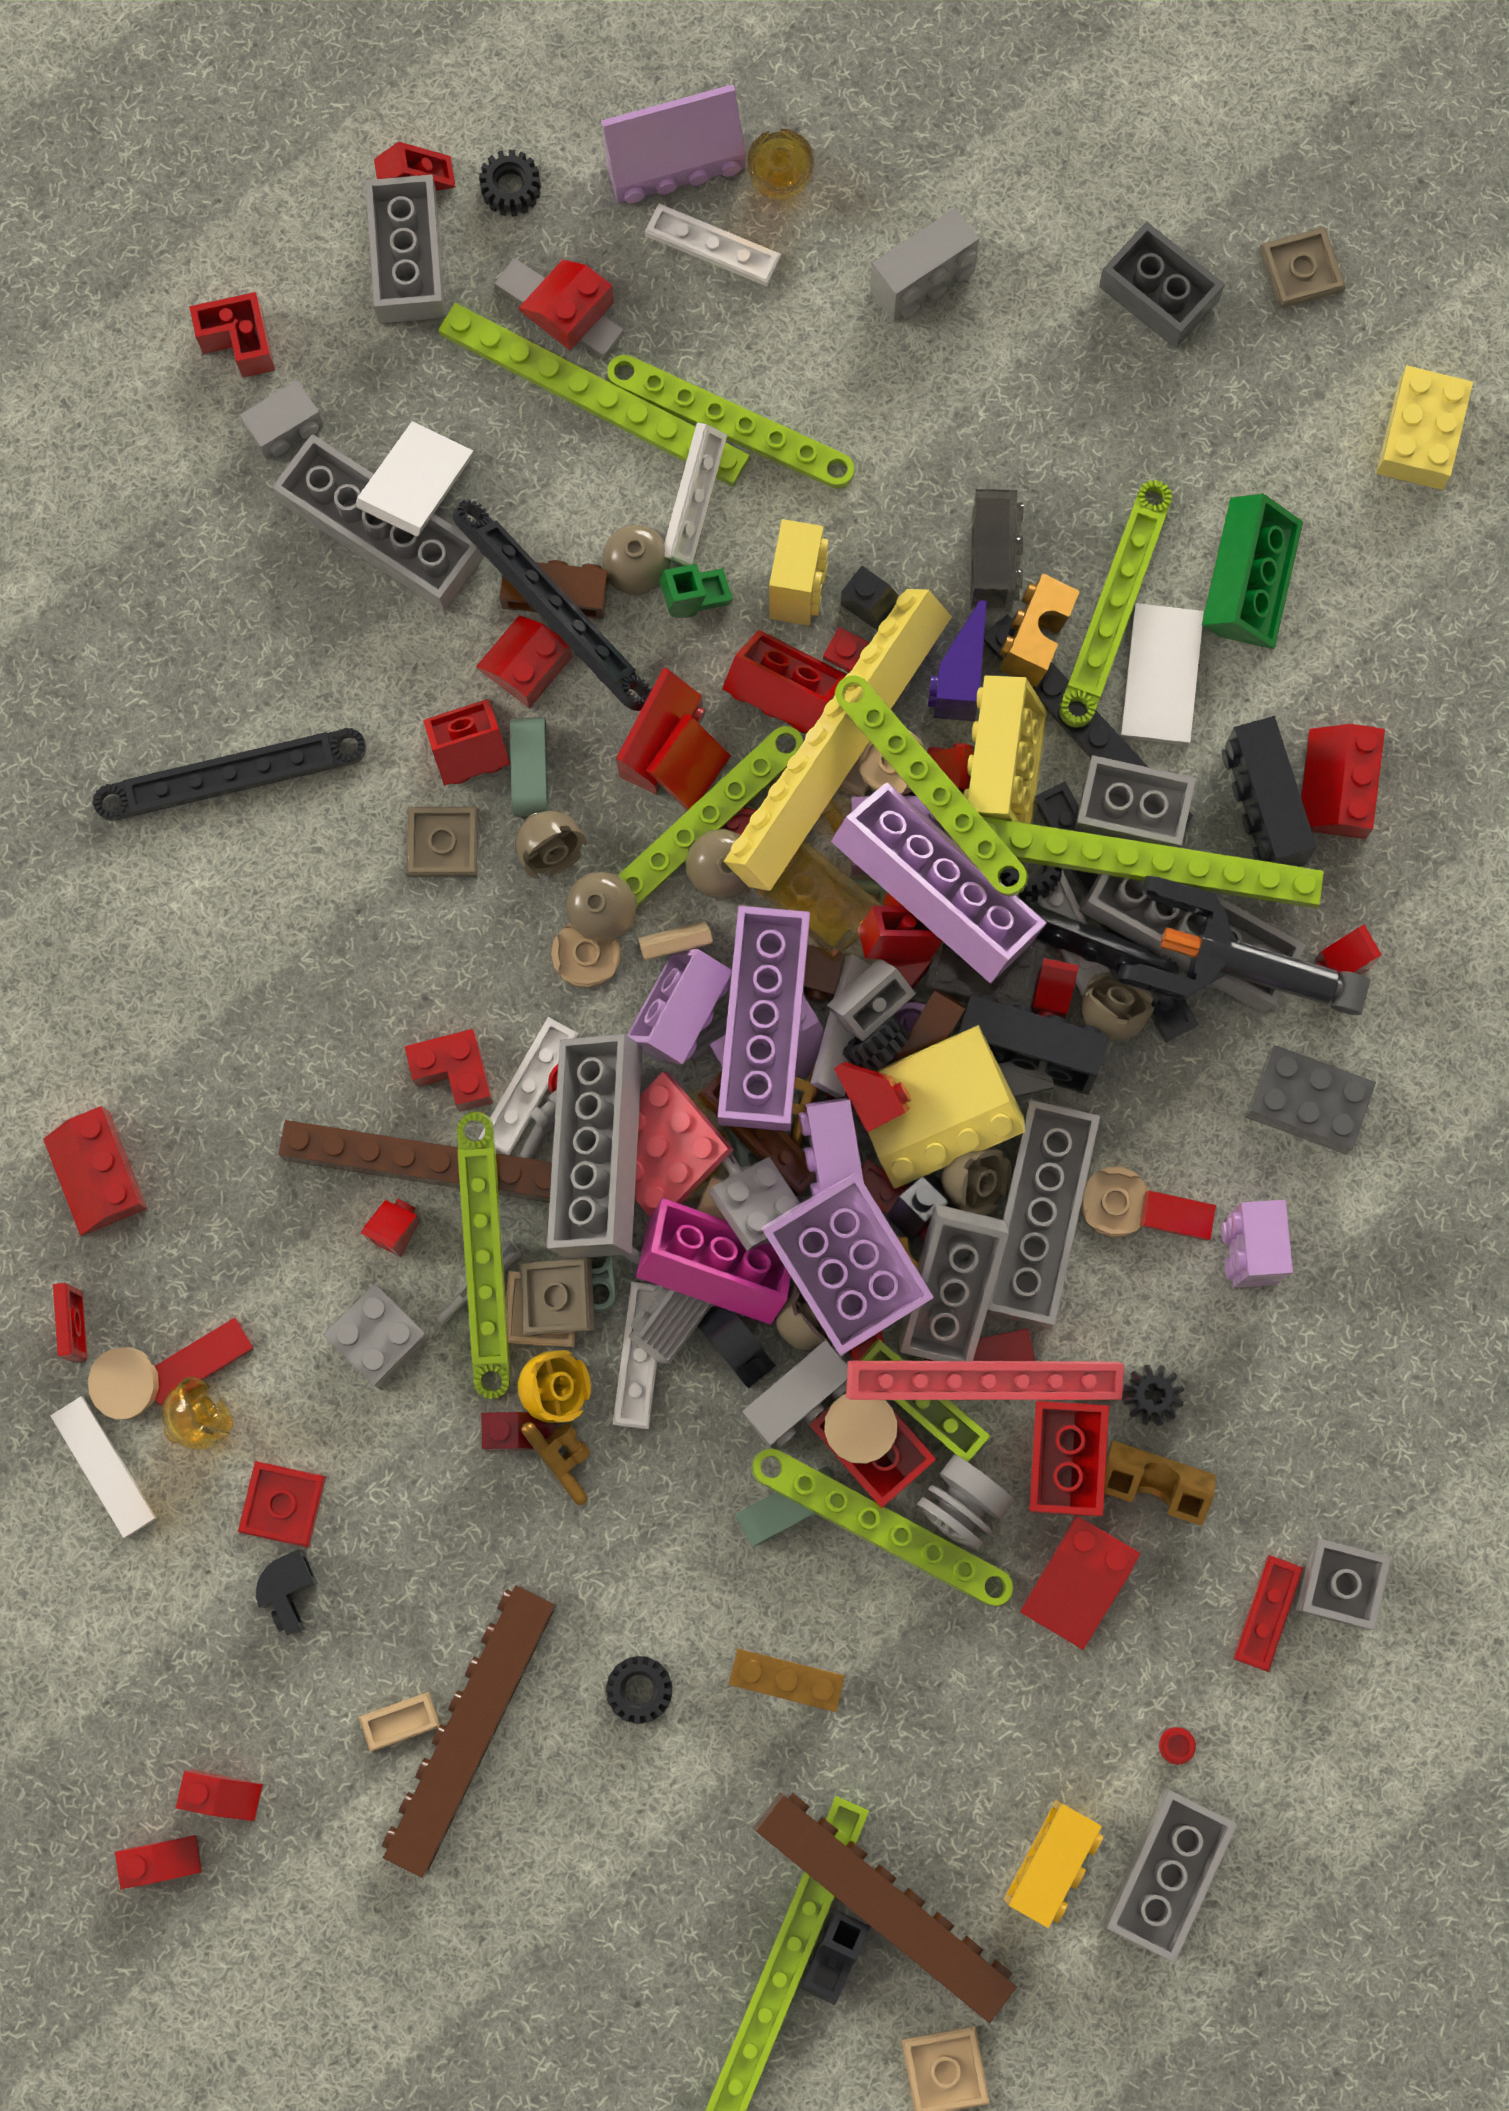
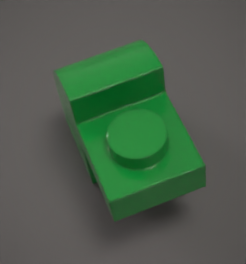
[659,564,733,618]

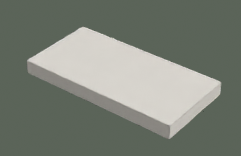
[355,421,473,537]
[1120,603,1204,746]

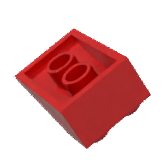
[1020,1516,1141,1650]

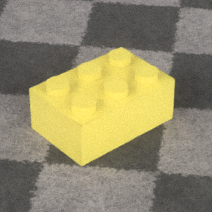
[1376,365,1473,490]
[769,519,829,626]

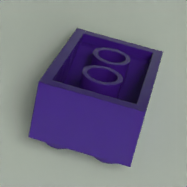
[928,600,987,721]

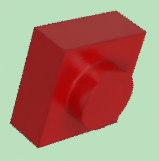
[823,627,869,673]

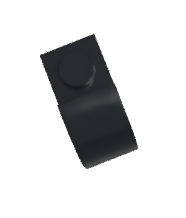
[697,1306,776,1388]
[256,1549,318,1635]
[801,1910,871,2005]

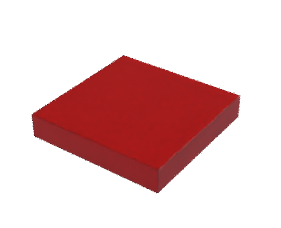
[646,714,731,810]
[53,1283,88,1363]
[238,1461,326,1548]

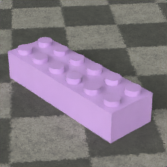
[831,782,1046,983]
[718,906,810,1131]

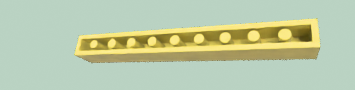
[724,589,952,891]

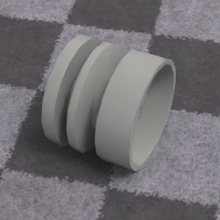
[917,1454,1015,1551]

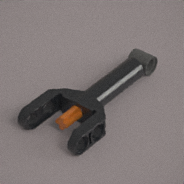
[1117,876,1371,1016]

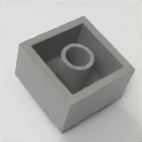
[323,1283,430,1389]
[1296,1538,1391,1630]

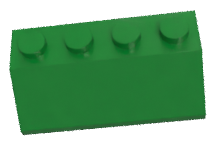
[1201,493,1303,649]

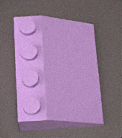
[601,84,746,204]
[761,1172,934,1356]

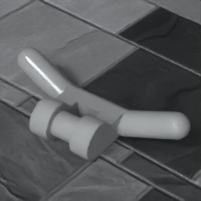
[520,1090,557,1159]

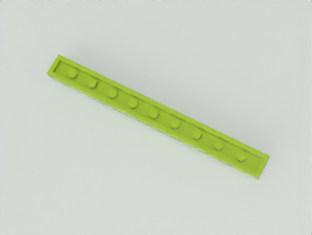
[438,303,750,487]
[982,816,1324,909]
[705,1795,870,2111]

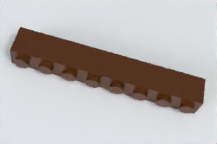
[278,1120,552,1203]
[381,1585,557,1878]
[753,1792,1017,2024]

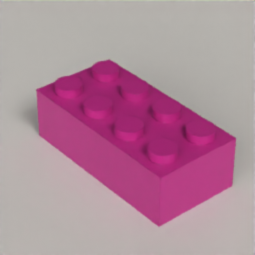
[636,1198,791,1325]

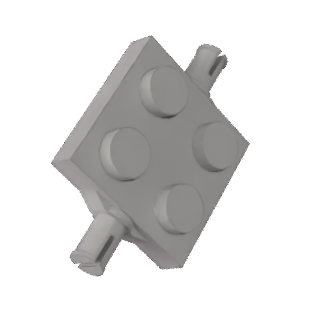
[708,1152,800,1252]

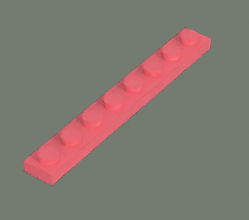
[846,1361,1124,1400]

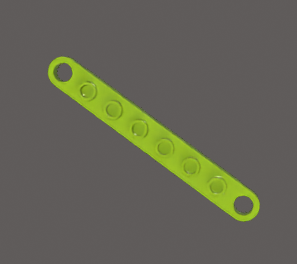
[607,355,854,489]
[1059,480,1172,727]
[835,675,1028,897]
[618,726,803,908]
[456,1112,511,1399]
[751,1448,1013,1606]

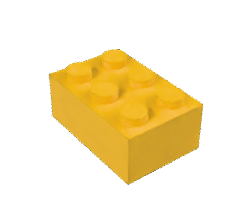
[1003,1800,1103,1928]

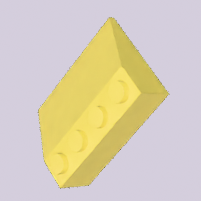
[964,676,1047,824]
[868,1025,1025,1189]

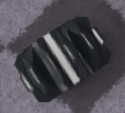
[1122,1365,1184,1426]

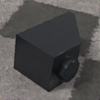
[841,566,899,631]
[886,1174,953,1241]

